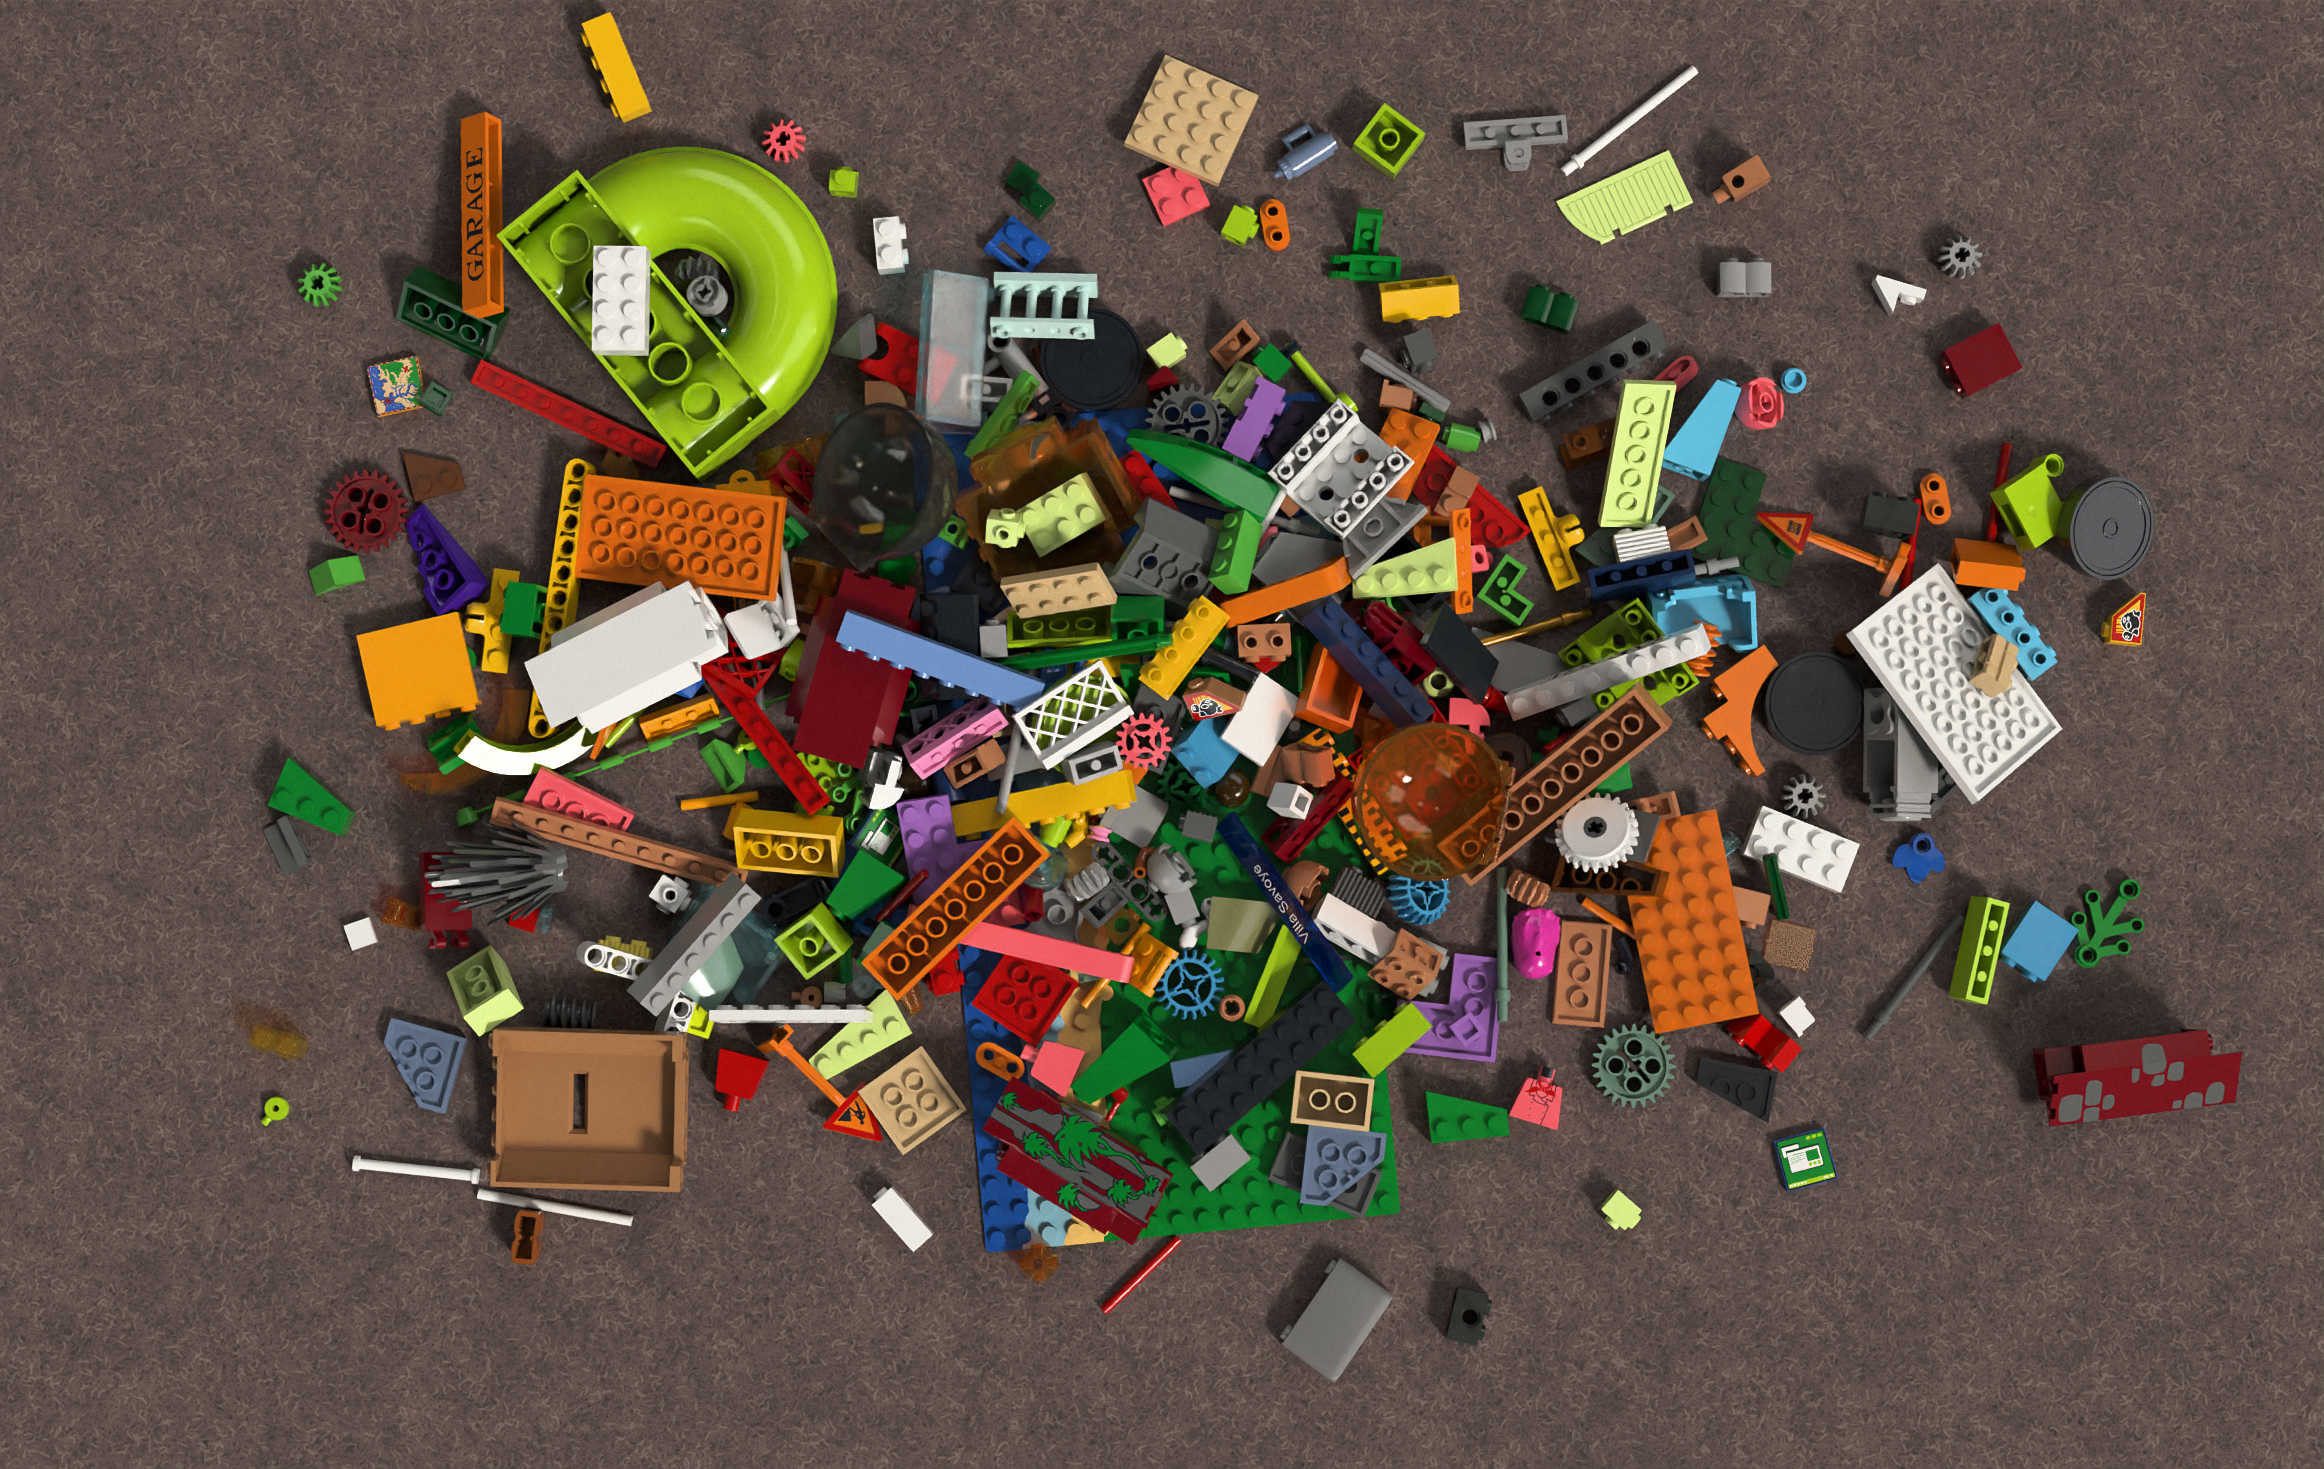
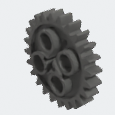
[1145,383,1229,449]

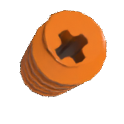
[1685,619,1723,677]

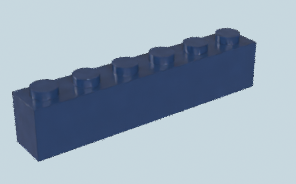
[1301,595,1435,735]

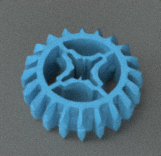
[1387,855,1451,925]
[1154,950,1224,1020]

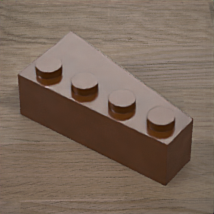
[1550,855,1670,898]

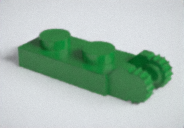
[1328,254,1401,283]

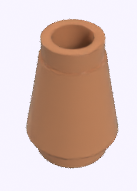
[1219,995,1245,1021]

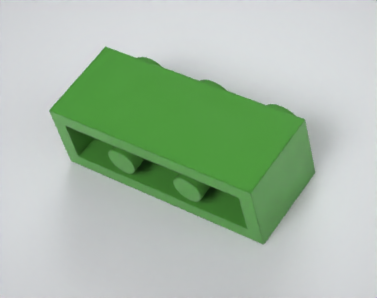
[1208,510,1263,596]

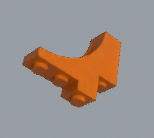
[1700,645,1779,778]

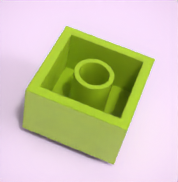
[1352,103,1426,180]
[774,902,854,980]

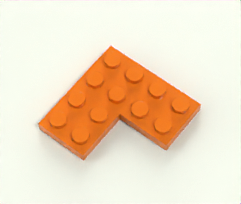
[1324,407,1440,501]

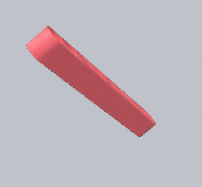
[905,903,1135,983]

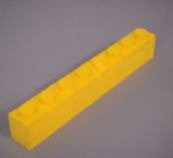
[951,770,1137,841]

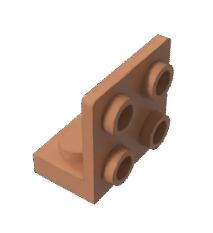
[1367,928,1444,1001]

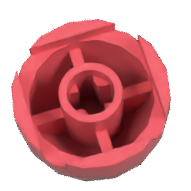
[1734,377,1784,430]

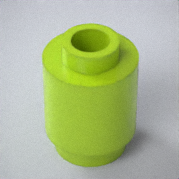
[1038,816,1072,848]

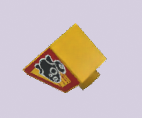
[2101,593,2146,647]

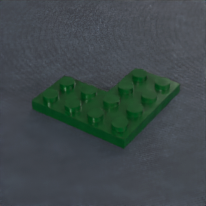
[1690,458,1796,589]

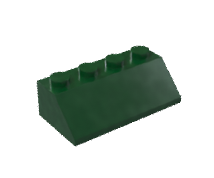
[395,265,510,362]

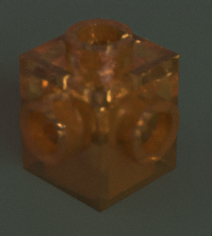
[1020,1244,1059,1282]

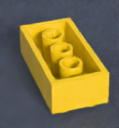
[733,808,846,878]

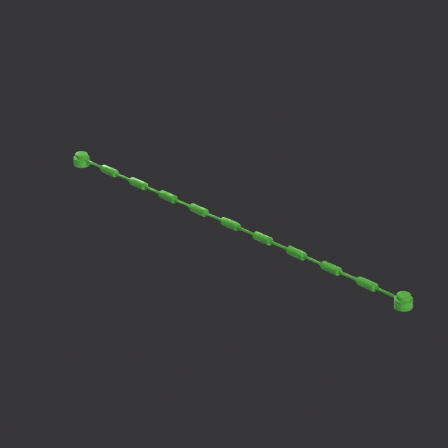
[456,693,791,827]

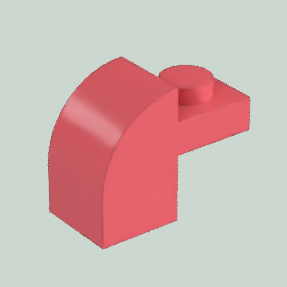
[1447,698,1490,752]

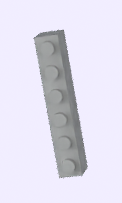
[627,872,761,1017]

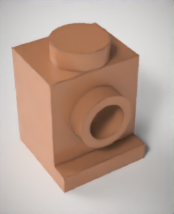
[1377,379,1417,414]

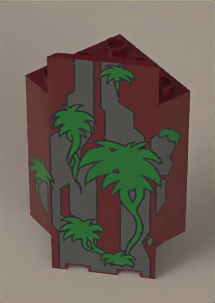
[983,1076,1173,1245]

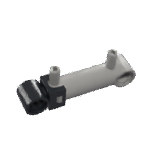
[978,332,1072,438]

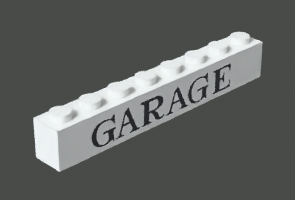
[1504,623,1711,721]

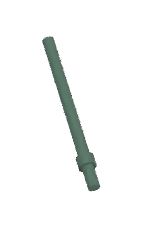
[1494,867,1510,1023]

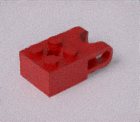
[856,322,959,408]

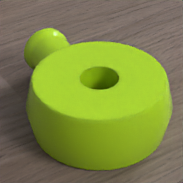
[733,729,757,755]
[261,1096,289,1126]

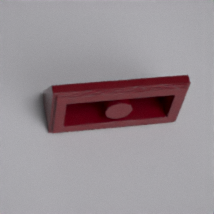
[1146,365,1180,395]

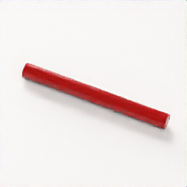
[1985,443,2013,543]
[1900,498,1922,592]
[1100,1235,1182,1314]

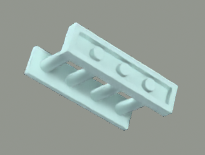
[990,272,1098,340]

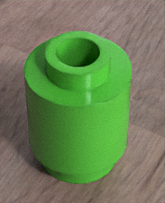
[1441,422,1481,453]

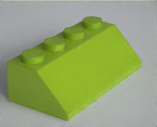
[1007,606,1112,651]

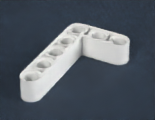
[576,941,696,1032]

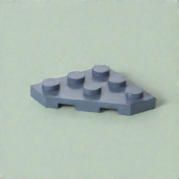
[384,1018,468,1114]
[1300,1125,1387,1206]

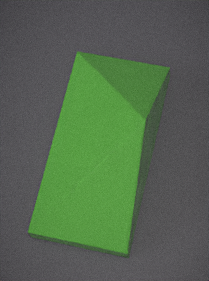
[699,739,747,795]

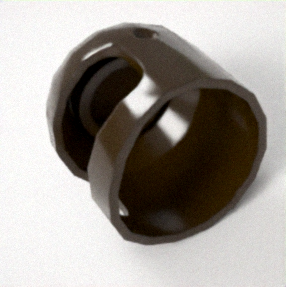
[896,762,933,800]
[1213,768,1250,809]

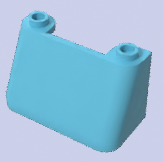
[1646,574,1758,653]

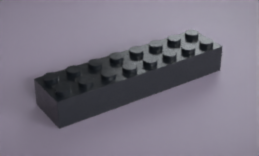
[1159,978,1356,1155]

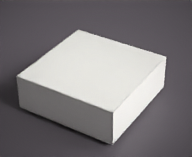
[344,917,378,951]

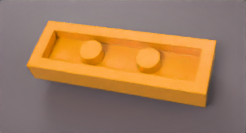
[638,692,721,743]

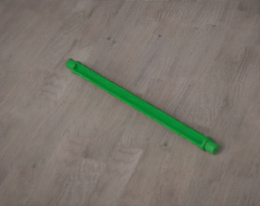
[990,633,1173,671]

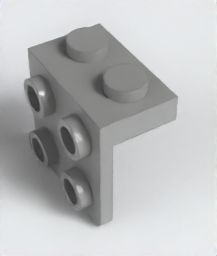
[1098,783,1169,848]

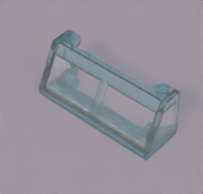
[915,269,995,435]

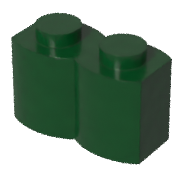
[1519,284,1579,334]

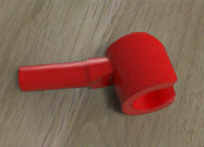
[1105,1087,1128,1122]

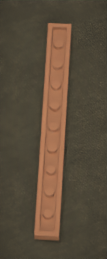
[489,796,749,887]

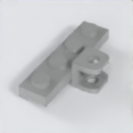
[1463,115,1568,171]

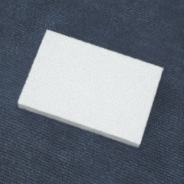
[1219,672,1298,767]

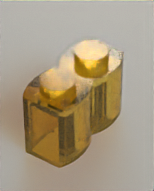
[248,1025,310,1059]

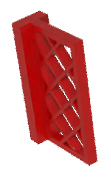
[701,603,788,699]

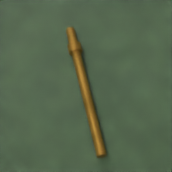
[1479,607,1592,647]

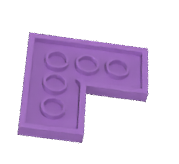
[896,793,989,904]
[1395,953,1499,1063]

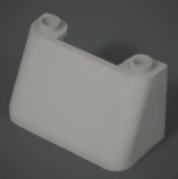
[1279,1257,1393,1383]

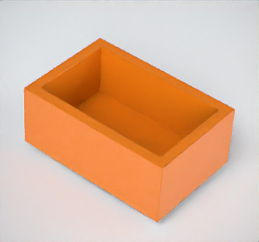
[1294,642,1363,734]

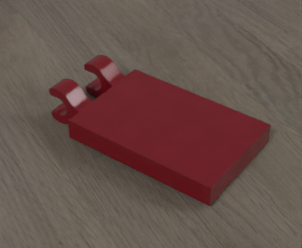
[419,852,472,949]

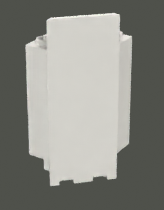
[524,581,728,734]

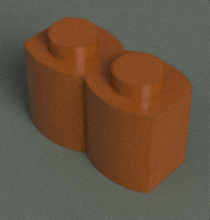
[511,1209,545,1265]

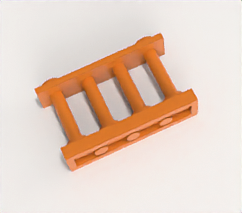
[1407,506,1473,615]

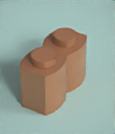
[1282,742,1335,787]

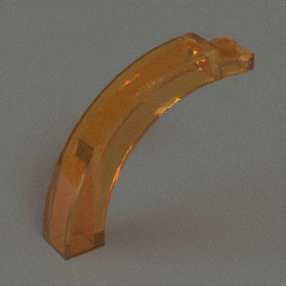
[400,689,533,795]

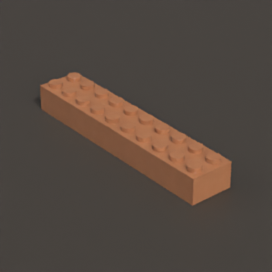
[1437,681,1673,887]

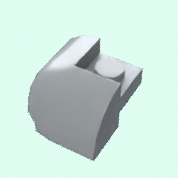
[857,746,904,809]

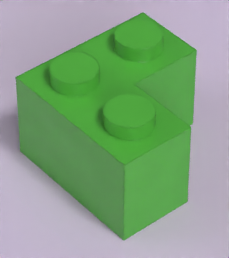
[1475,554,1534,628]

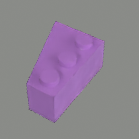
[1222,376,1287,463]

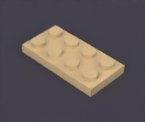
[1000,562,1117,619]

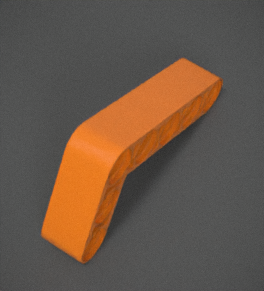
[1217,554,1352,628]

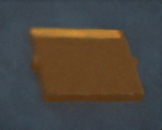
[1763,920,1817,972]

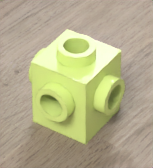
[985,508,1026,548]

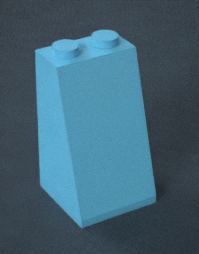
[1661,378,1742,482]

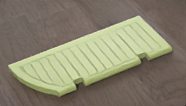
[1556,150,1693,245]

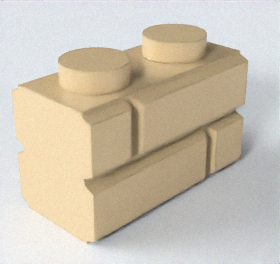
[1970,634,2019,697]

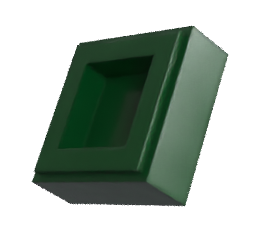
[1005,161,1041,195]
[417,380,454,417]
[1367,992,1395,1019]

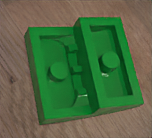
[426,712,484,775]

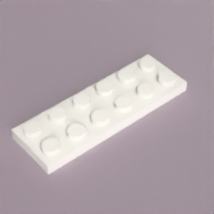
[709,1005,873,1023]

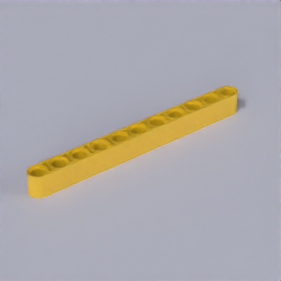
[528,458,596,739]

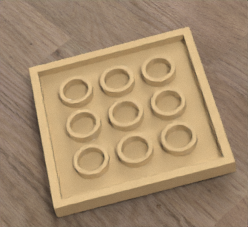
[1124,55,1259,187]

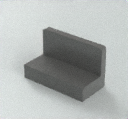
[264,816,313,876]

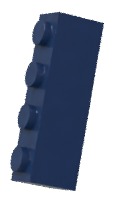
[1587,549,1696,604]

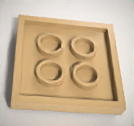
[858,1046,967,1155]

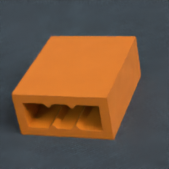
[1949,538,2026,591]

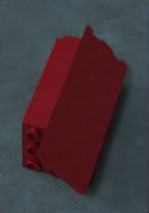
[784,568,920,769]

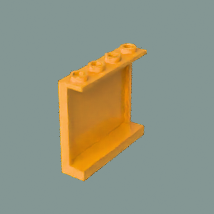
[356,612,482,731]

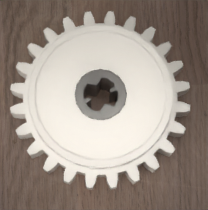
[1555,793,1639,873]

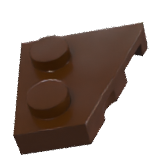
[403,453,466,503]

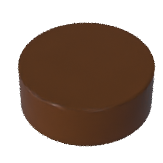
[1834,630,1858,656]

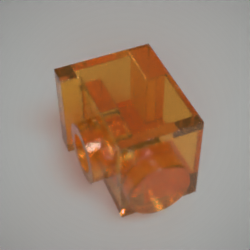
[599,448,642,480]

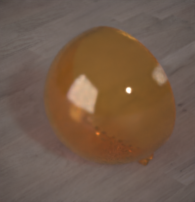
[1351,721,1516,881]

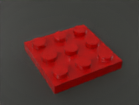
[971,954,1079,1048]

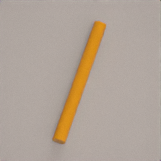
[1080,922,1151,1009]

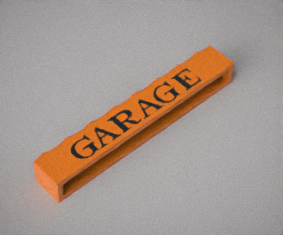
[460,112,504,319]

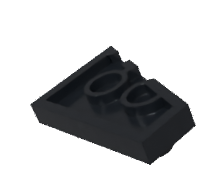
[1695,1057,1778,1123]

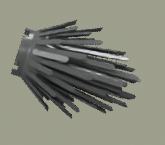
[424,821,568,927]

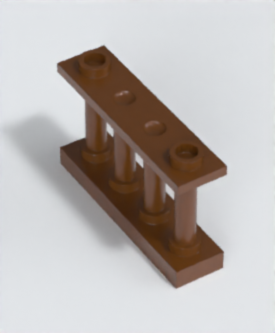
[1558,417,1670,471]

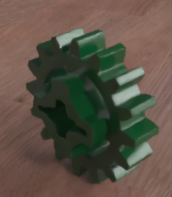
[1157,759,1213,812]

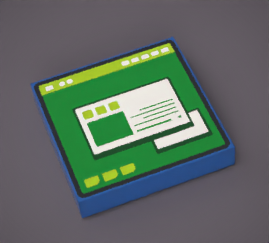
[849,807,905,869]
[1773,1127,1838,1192]

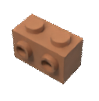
[1237,623,1291,663]

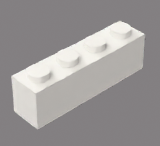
[1307,893,1396,966]

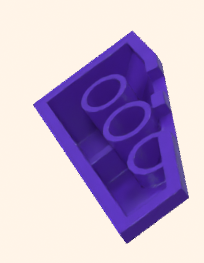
[406,505,490,616]

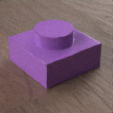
[1449,1011,1486,1048]

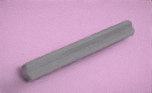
[1360,348,1451,413]

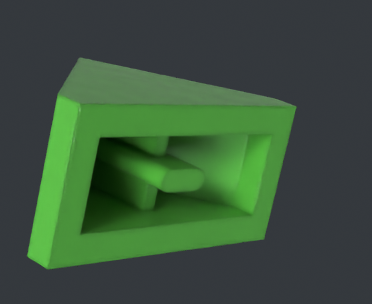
[309,555,366,595]

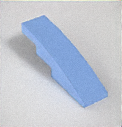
[1170,1048,1234,1088]

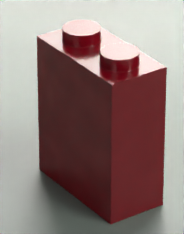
[1939,323,2023,399]

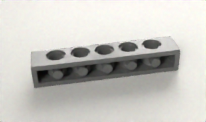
[1517,320,1668,425]

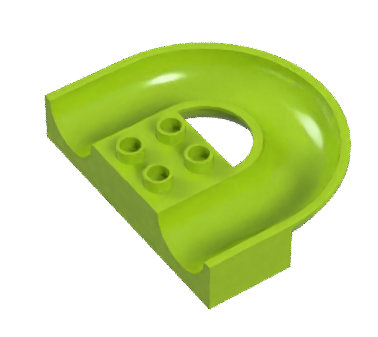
[496,147,838,482]

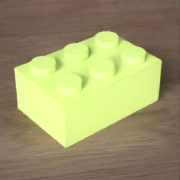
[1015,472,1112,557]
[446,945,524,1037]

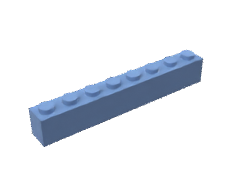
[836,609,1045,715]

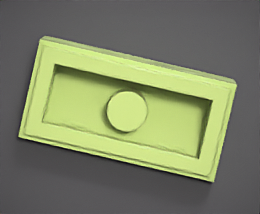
[1211,361,1263,416]

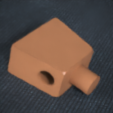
[1711,154,1771,205]

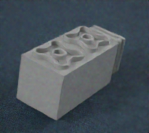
[1863,687,1938,821]

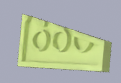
[1352,537,1458,600]
[808,989,912,1080]

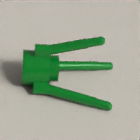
[1279,636,1314,693]

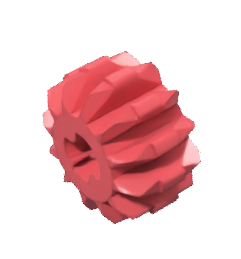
[762,119,806,163]

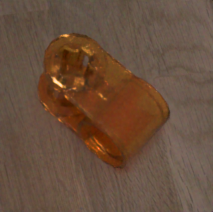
[380,896,423,932]

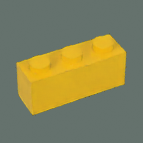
[1378,275,1460,323]

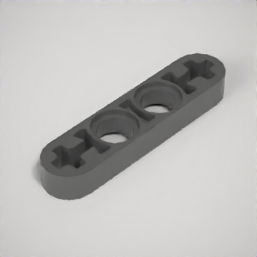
[1091,842,1168,922]

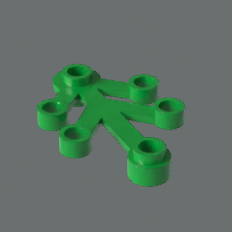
[2070,879,2145,968]

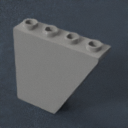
[1250,532,1353,633]

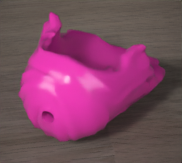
[1511,907,1561,979]

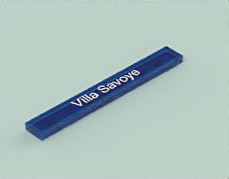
[1216,811,1354,994]

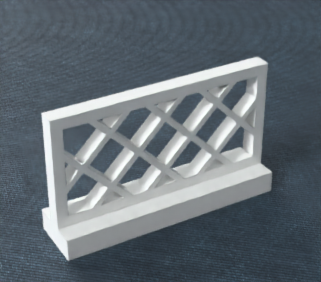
[1012,659,1134,770]

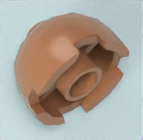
[1281,860,1330,913]

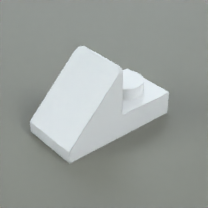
[1871,275,1927,315]

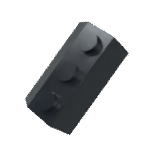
[1371,532,1451,623]

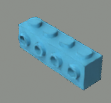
[1966,587,2058,682]

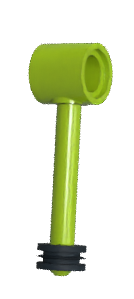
[1281,339,1358,413]

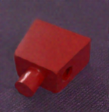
[715,1048,770,1112]

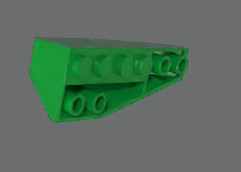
[1126,428,1278,522]

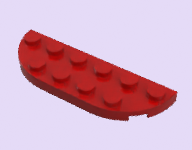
[1411,444,1531,548]

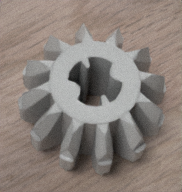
[1937,235,1982,279]
[1781,774,1826,819]
[1064,862,1110,904]

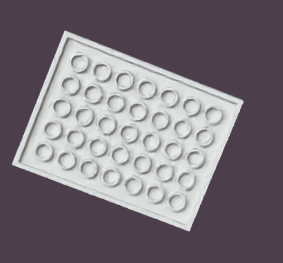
[1846,563,2062,804]

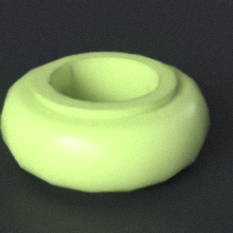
[1422,666,1454,698]

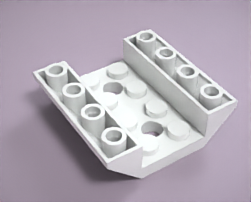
[1268,398,1415,539]

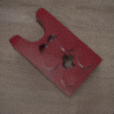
[1352,601,1438,686]

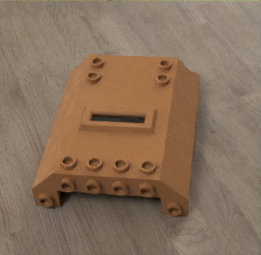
[486,1026,689,1192]

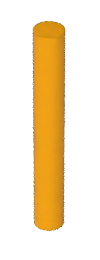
[681,791,759,811]

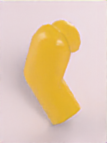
[1063,812,1089,850]

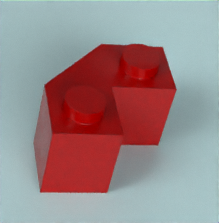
[1725,1013,1802,1073]

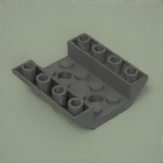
[1101,496,1220,622]

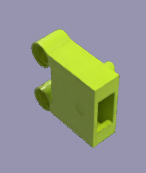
[1990,454,2065,551]

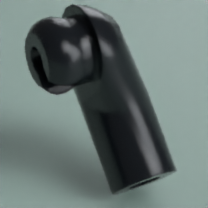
[1614,935,1636,975]

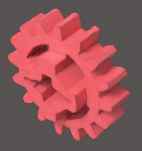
[1115,712,1172,770]

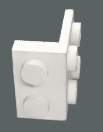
[724,592,800,659]

